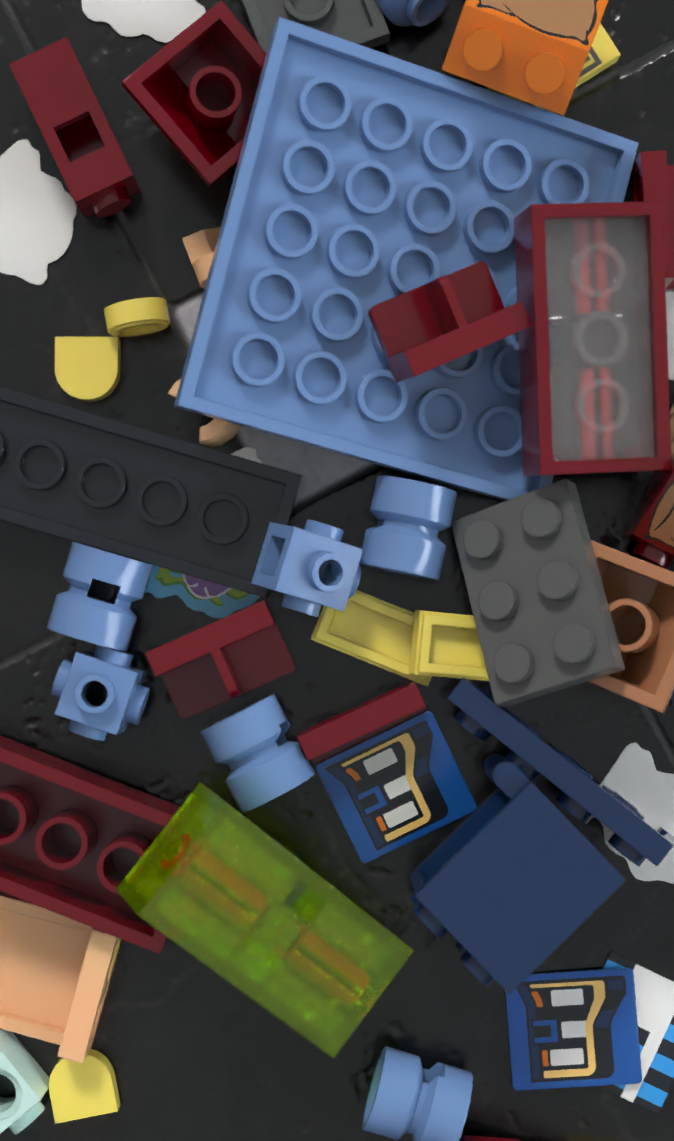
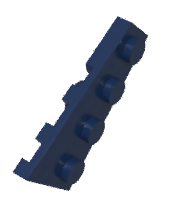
[447,678,674,867]

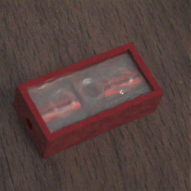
[514,201,671,476]

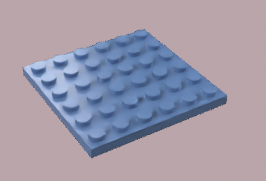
[174,17,638,501]

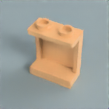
[0,891,121,1063]

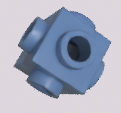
[251,519,363,617]
[51,645,150,741]

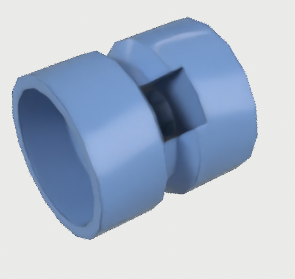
[359,476,457,581]
[47,542,153,651]
[200,694,315,813]
[362,1046,473,1141]

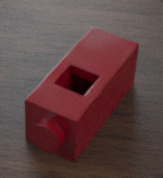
[9,37,141,218]

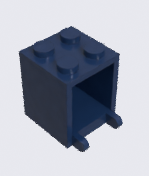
[409,753,626,994]

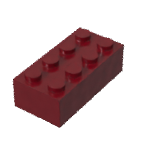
[0,735,215,954]

